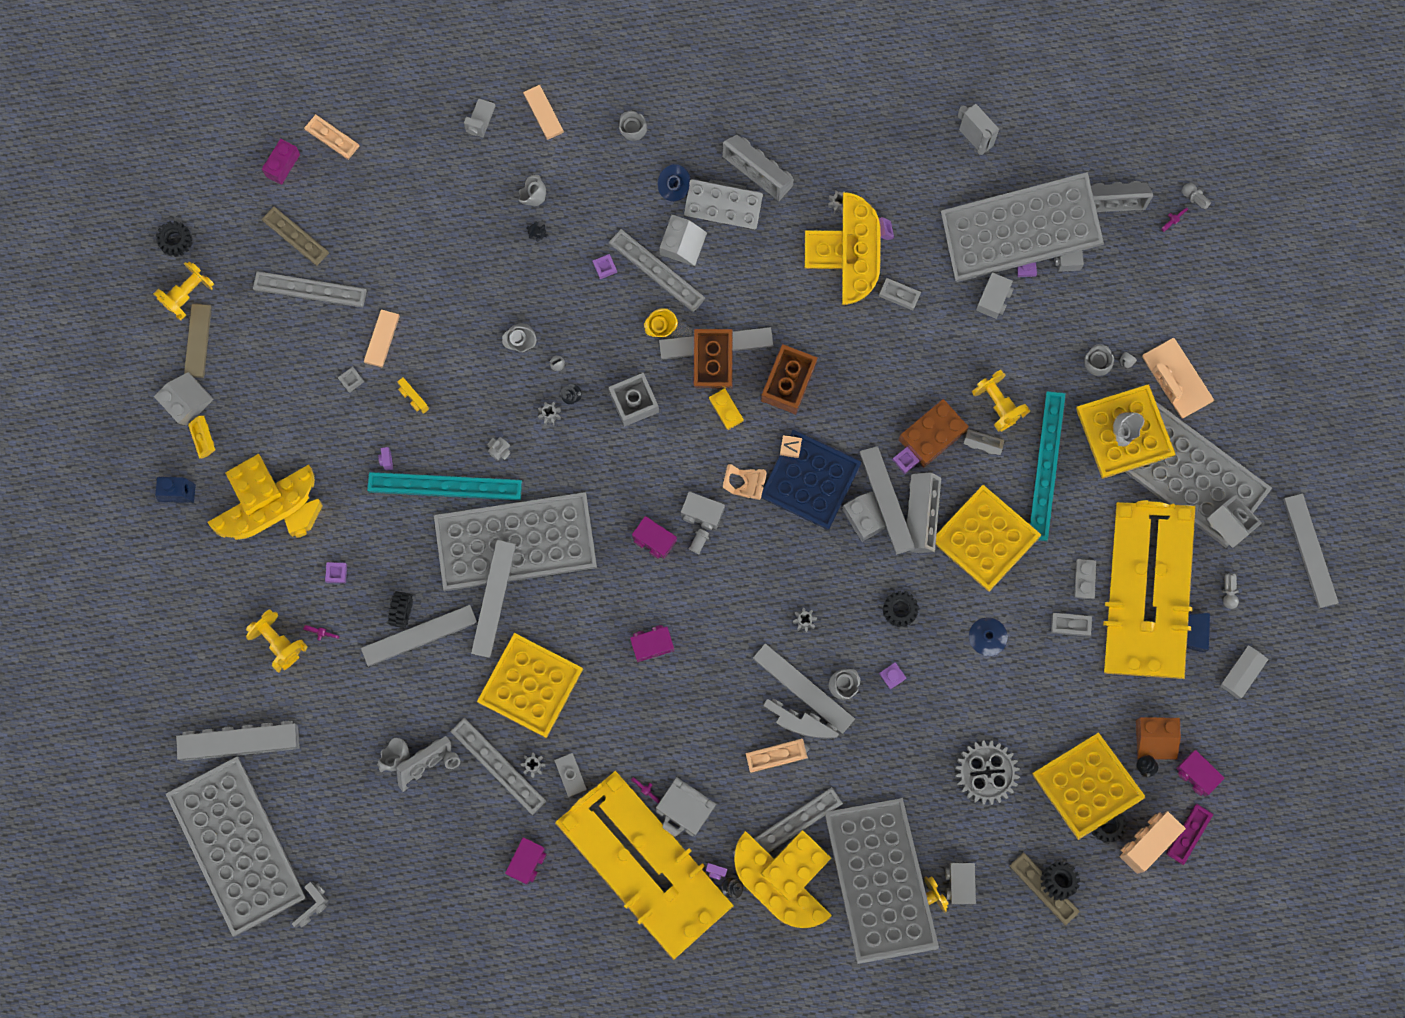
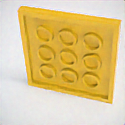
[1076,384,1176,479]
[936,485,1041,592]
[477,633,583,738]
[1033,732,1145,840]

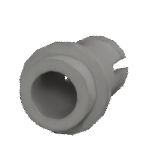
[689,529,709,554]

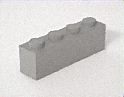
[906,473,941,553]

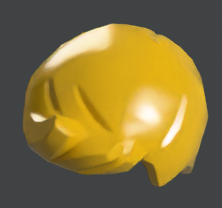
[644,308,678,337]

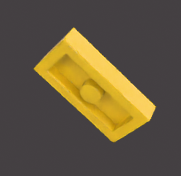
[397,377,429,414]
[709,389,744,430]
[188,416,215,459]

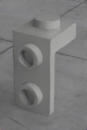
[464,99,496,137]
[292,882,328,928]

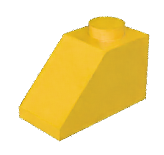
[284,499,323,538]

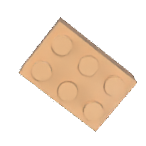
[1119,811,1186,874]

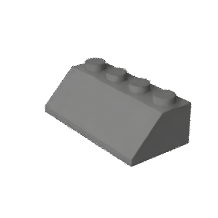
[723,135,794,201]
[1091,181,1153,212]

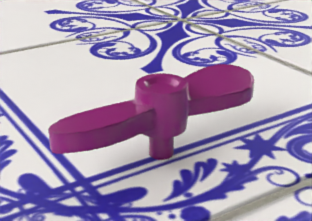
[1161,207,1189,232]
[303,625,339,641]
[631,777,660,804]

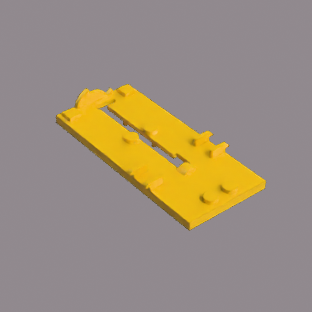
[1103,500,1196,679]
[555,771,734,960]

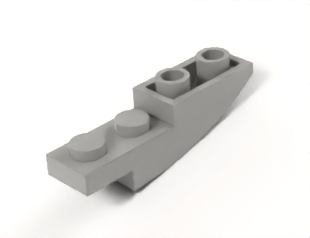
[763,698,839,739]

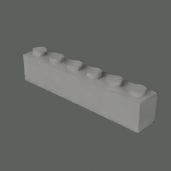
[176,721,300,761]

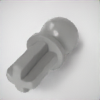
[1182,183,1211,209]
[1223,573,1239,609]

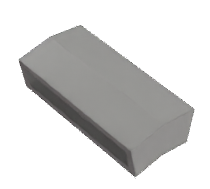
[1221,645,1269,699]

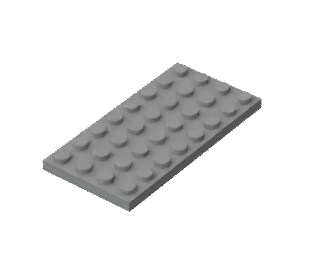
[941,172,1104,282]
[1125,402,1272,548]
[434,492,597,591]
[166,757,307,937]
[825,798,939,964]

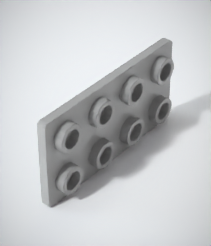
[684,179,763,229]

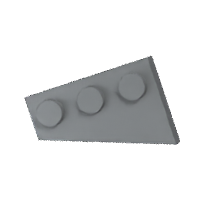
[396,736,451,792]

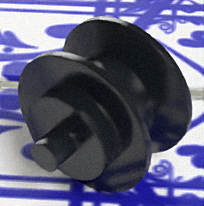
[526,221,548,242]
[561,384,582,404]
[1136,755,1159,777]
[722,877,743,899]

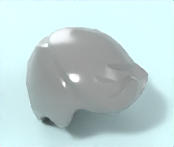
[619,111,647,141]
[519,175,546,206]
[502,323,537,352]
[1085,344,1114,376]
[1113,412,1144,446]
[828,669,860,700]
[377,738,411,772]

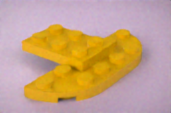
[805,192,880,305]
[208,454,315,540]
[734,830,832,928]

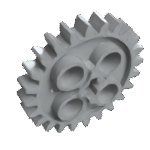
[955,741,1020,805]

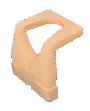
[723,464,767,500]

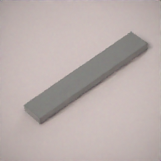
[609,229,705,312]
[253,271,367,308]
[659,327,773,360]
[860,446,915,555]
[1283,494,1339,609]
[471,540,516,658]
[361,605,477,667]
[753,644,855,734]
[450,718,547,815]
[733,787,843,854]

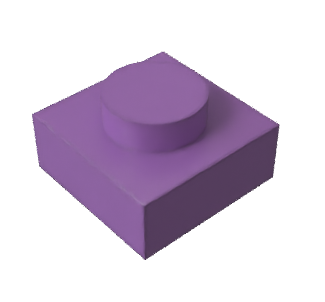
[879,217,894,240]
[593,254,617,279]
[1017,262,1037,277]
[378,447,393,471]
[892,447,920,474]
[325,562,347,583]
[879,662,907,690]
[706,863,727,880]

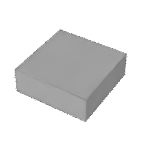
[338,367,364,393]

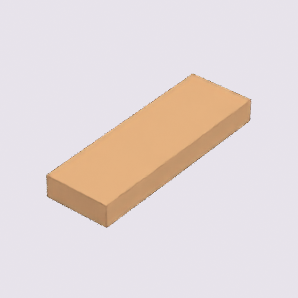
[523,85,564,140]
[304,114,359,160]
[364,310,400,368]
[746,739,808,773]

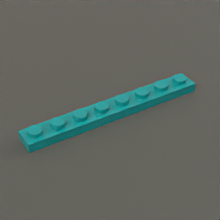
[1030,391,1066,542]
[367,472,522,500]

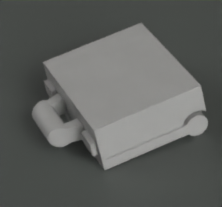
[958,104,999,155]
[656,777,716,837]

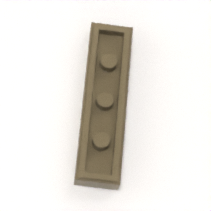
[261,207,329,266]
[184,304,212,378]
[1009,852,1080,926]

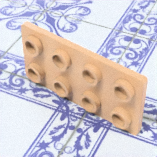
[1142,338,1214,419]

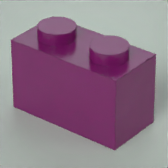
[262,138,300,185]
[632,516,677,559]
[630,625,674,663]
[1176,750,1225,796]
[505,837,547,885]

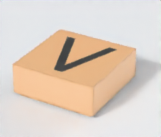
[780,435,802,458]

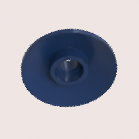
[658,164,691,202]
[969,618,1008,656]

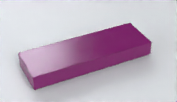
[1166,804,1214,865]

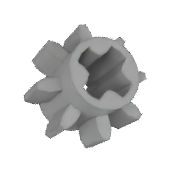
[828,190,845,214]
[538,402,561,426]
[487,437,510,461]
[793,608,817,633]
[520,753,546,778]

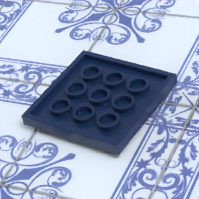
[761,430,862,531]

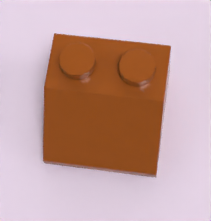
[1136,717,1181,760]

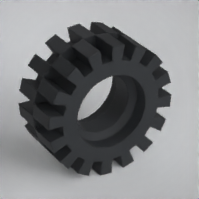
[156,221,192,257]
[388,591,413,628]
[883,591,919,627]
[1092,812,1128,843]
[1040,861,1080,901]

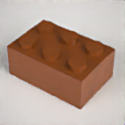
[694,329,733,389]
[761,344,818,415]
[899,399,969,468]

